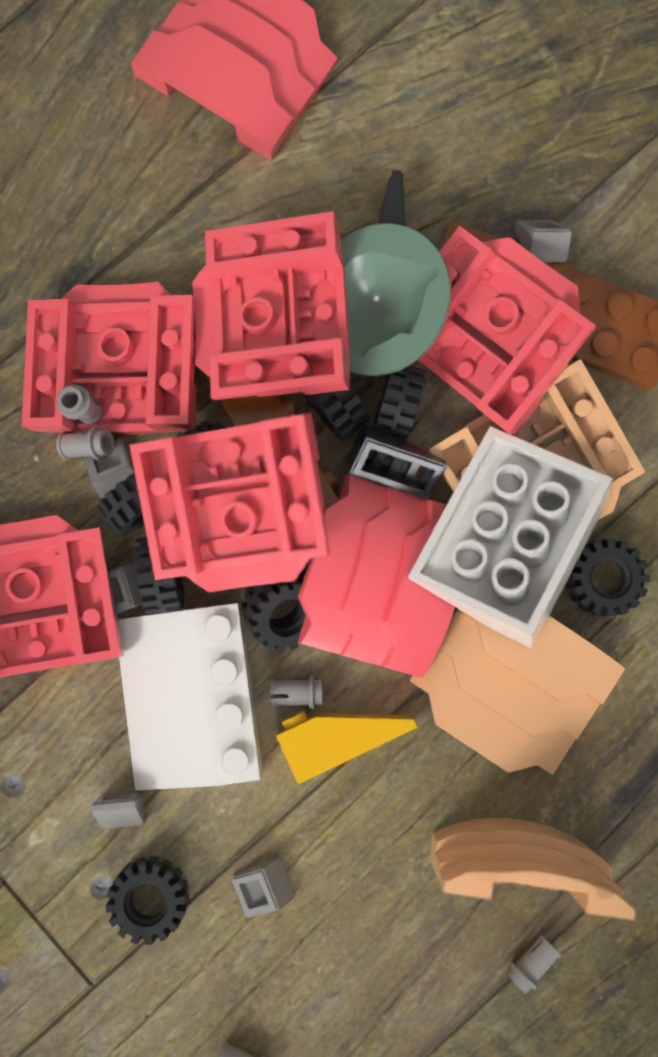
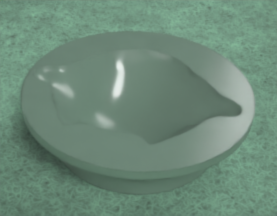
[341,224,452,376]

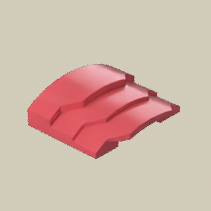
[131,0,338,161]
[192,211,350,400]
[418,226,596,436]
[22,281,197,435]
[130,413,330,592]
[298,474,455,678]
[0,515,124,677]

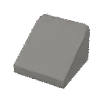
[514,220,572,263]
[84,438,135,499]
[109,563,143,614]
[91,792,144,829]
[231,858,295,918]

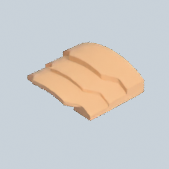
[428,359,645,520]
[409,608,625,775]
[429,818,635,920]

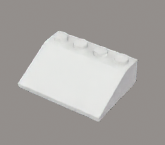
[408,426,613,649]
[118,603,263,790]

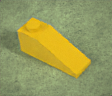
[276,711,418,784]

